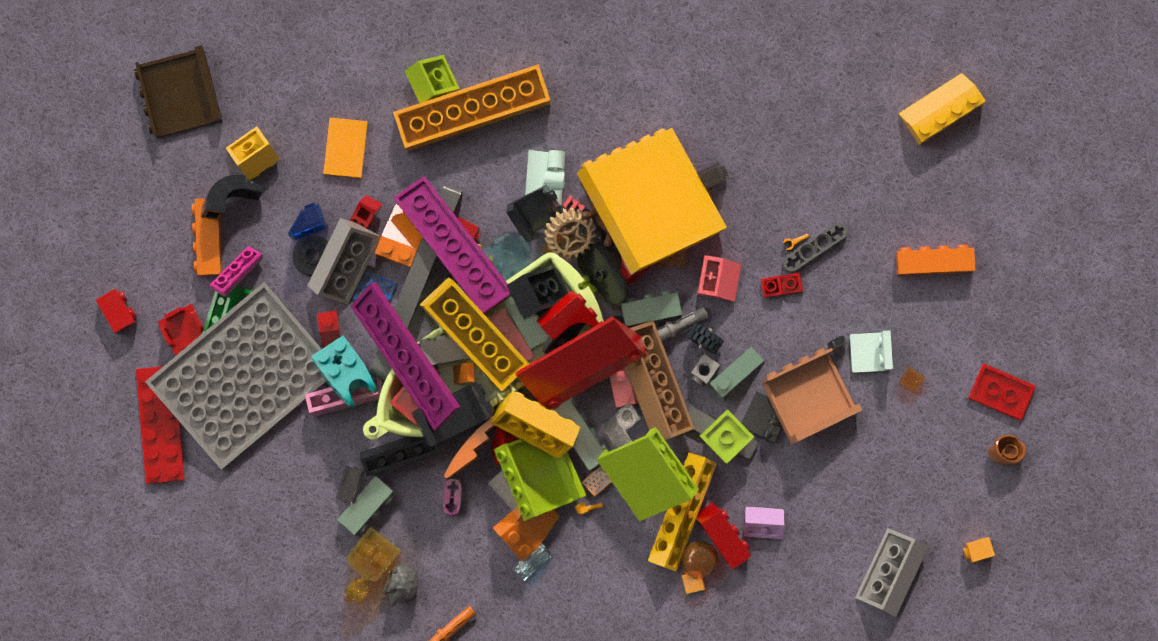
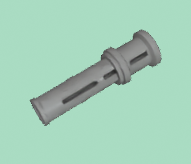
[657,307,709,341]

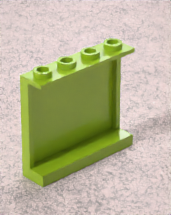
[597,427,699,521]
[494,439,586,521]

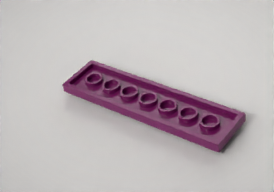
[393,176,511,315]
[350,282,460,430]

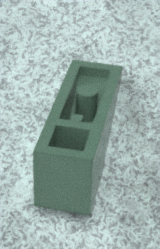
[709,347,764,399]

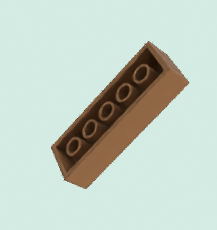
[625,321,695,440]

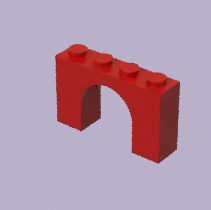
[536,290,602,340]

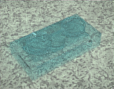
[514,543,553,581]

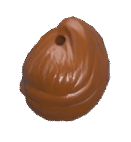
[988,435,1026,465]

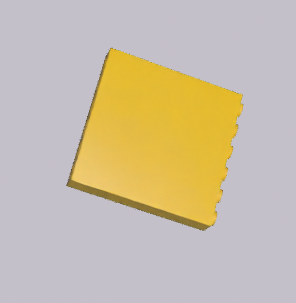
[577,128,727,274]

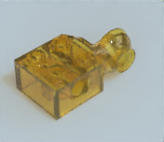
[344,527,402,604]

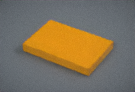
[323,118,368,179]

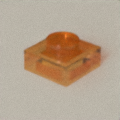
[898,367,925,393]

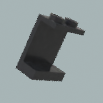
[506,184,565,243]

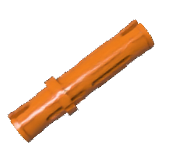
[429,605,477,641]

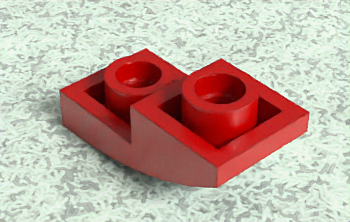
[761,273,804,298]

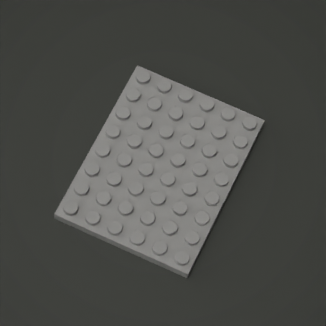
[145,282,326,470]

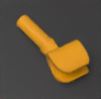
[783,234,809,250]
[575,502,603,515]

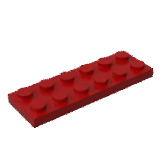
[136,366,185,484]

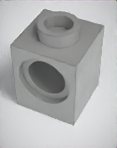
[691,354,720,385]

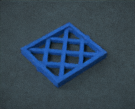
[353,270,397,301]

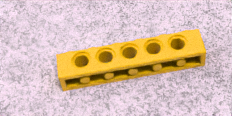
[648,453,717,572]

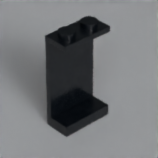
[412,381,494,448]

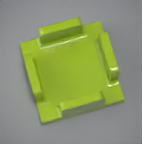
[699,409,754,464]

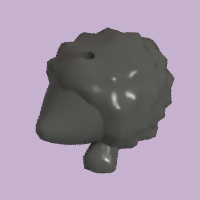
[382,564,419,606]

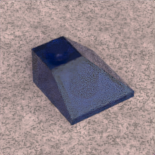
[288,203,328,241]

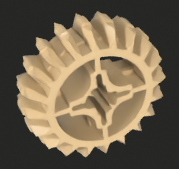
[544,208,596,259]

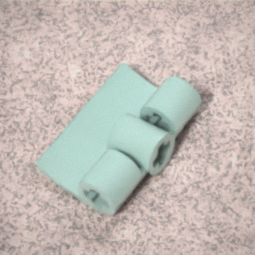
[525,150,565,205]

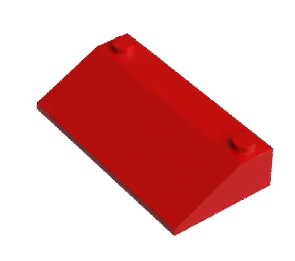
[515,317,647,410]

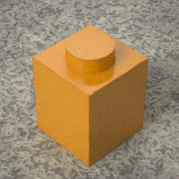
[963,537,995,562]

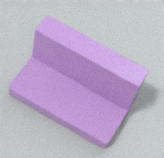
[744,507,784,539]

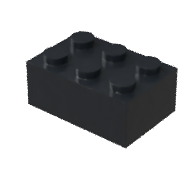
[506,265,568,320]

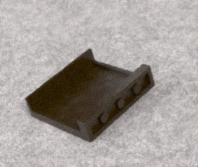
[134,45,223,138]

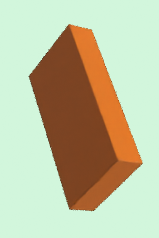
[453,362,475,385]

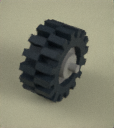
[687,323,724,354]

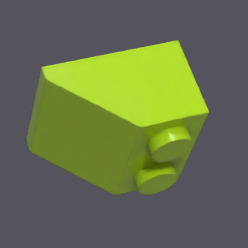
[404,55,460,103]

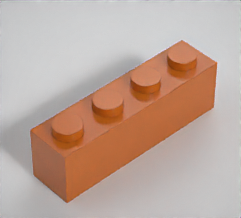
[192,198,222,277]
[895,245,975,276]

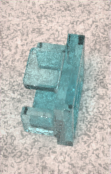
[482,231,533,281]

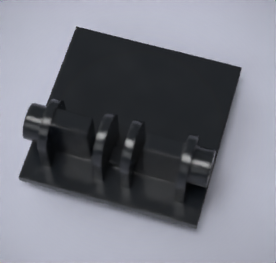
[741,391,782,442]

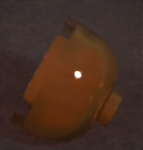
[680,541,719,580]

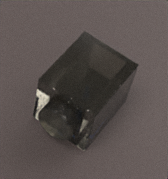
[697,162,728,191]

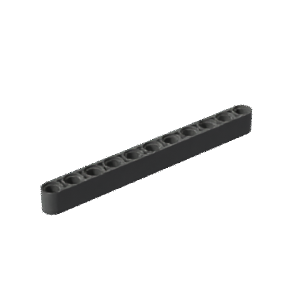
[369,184,463,380]

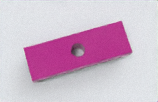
[210,246,263,296]

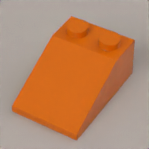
[375,204,423,268]
[493,506,560,562]

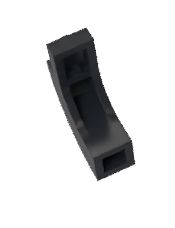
[201,175,264,221]

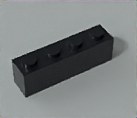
[360,436,440,477]

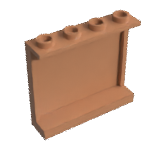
[761,348,862,445]

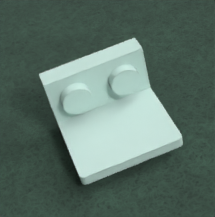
[850,331,893,373]

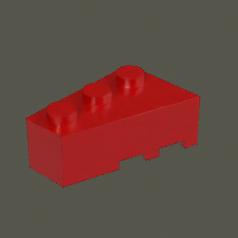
[696,502,751,569]

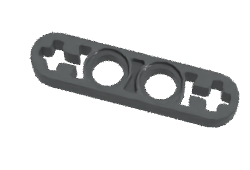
[783,223,848,272]

